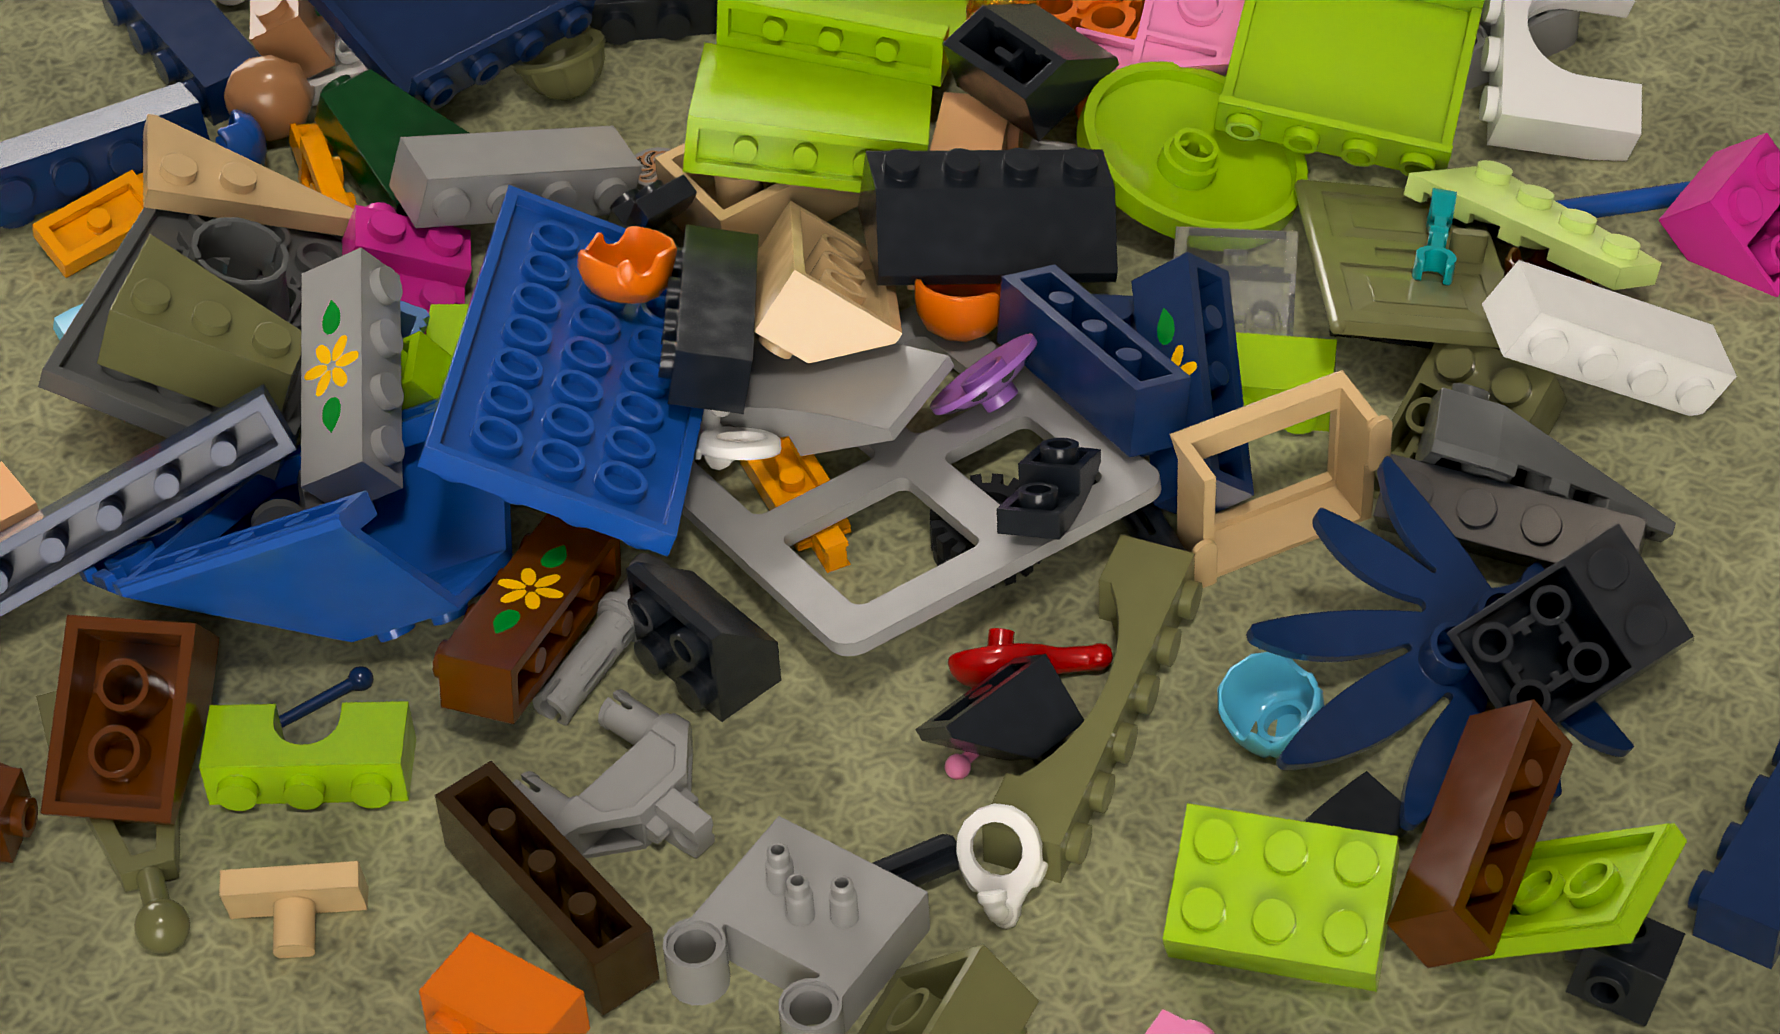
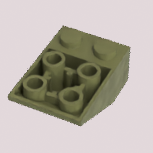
[1373,343,1567,500]

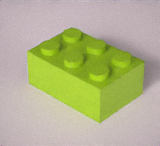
[1162,803,1400,992]

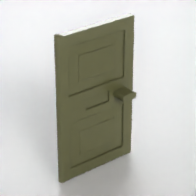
[1294,179,1505,348]

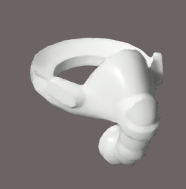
[695,409,781,470]
[956,804,1048,929]

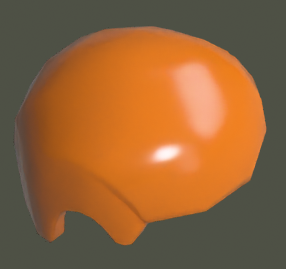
[577,226,677,304]
[915,279,1001,342]

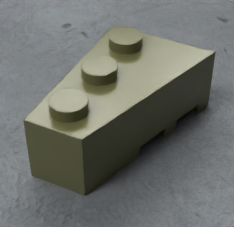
[97,234,301,415]

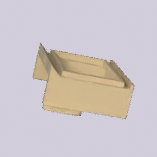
[1170,370,1393,588]

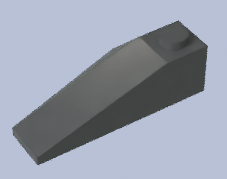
[1415,383,1676,542]

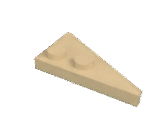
[143,114,353,236]

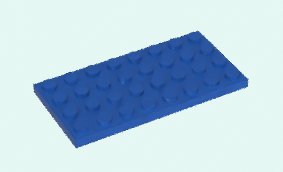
[417,185,704,557]

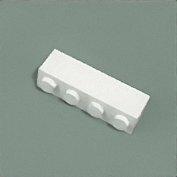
[1482,260,1737,416]

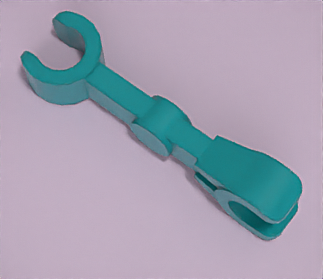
[1412,188,1457,285]

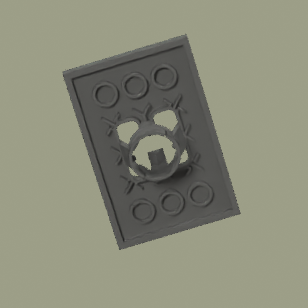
[38,207,343,480]

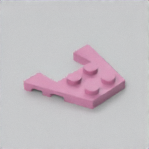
[1076,0,1245,75]

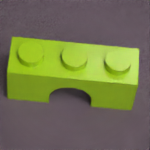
[199,701,416,811]

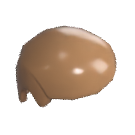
[224,55,315,142]

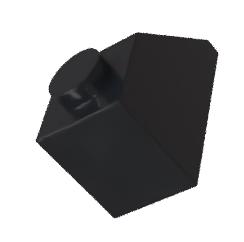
[915,654,1084,764]

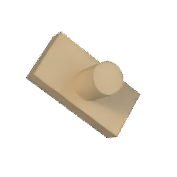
[219,861,369,959]

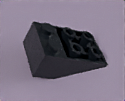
[1447,523,1694,725]

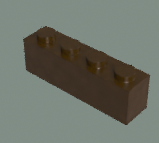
[435,761,660,1016]

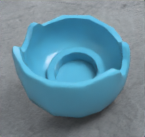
[1217,652,1324,759]

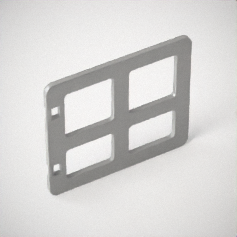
[682,304,1161,656]

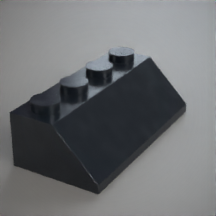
[858,147,1118,286]

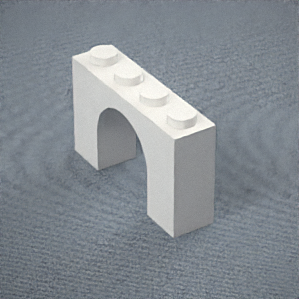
[1479,0,1642,161]

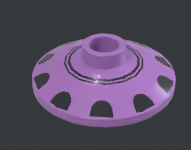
[930,333,1037,415]

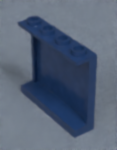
[308,0,596,110]

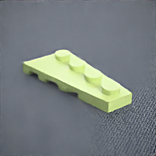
[1403,160,1662,290]

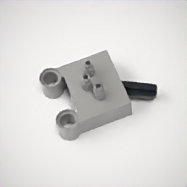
[663,816,960,1034]

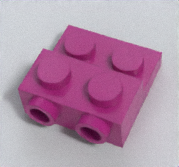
[342,202,472,335]

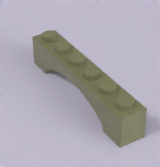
[982,534,1203,883]

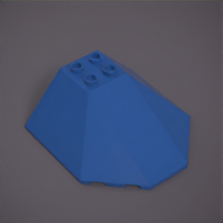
[79,398,512,642]

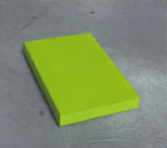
[1472,823,1687,961]

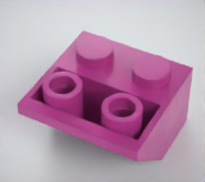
[1659,132,1780,297]

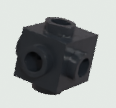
[1563,917,1685,1027]

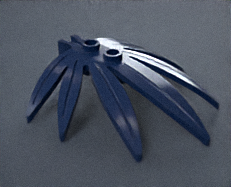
[1246,456,1634,831]

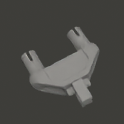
[513,689,715,859]

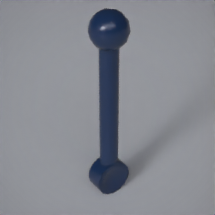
[279,666,374,728]

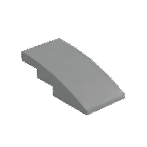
[720,339,954,456]

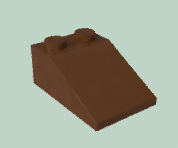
[40,614,220,825]

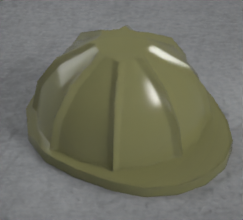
[512,27,606,101]

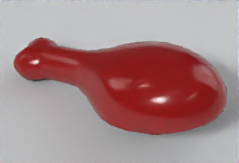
[948,628,1113,688]

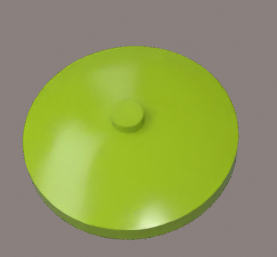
[1077,61,1308,247]

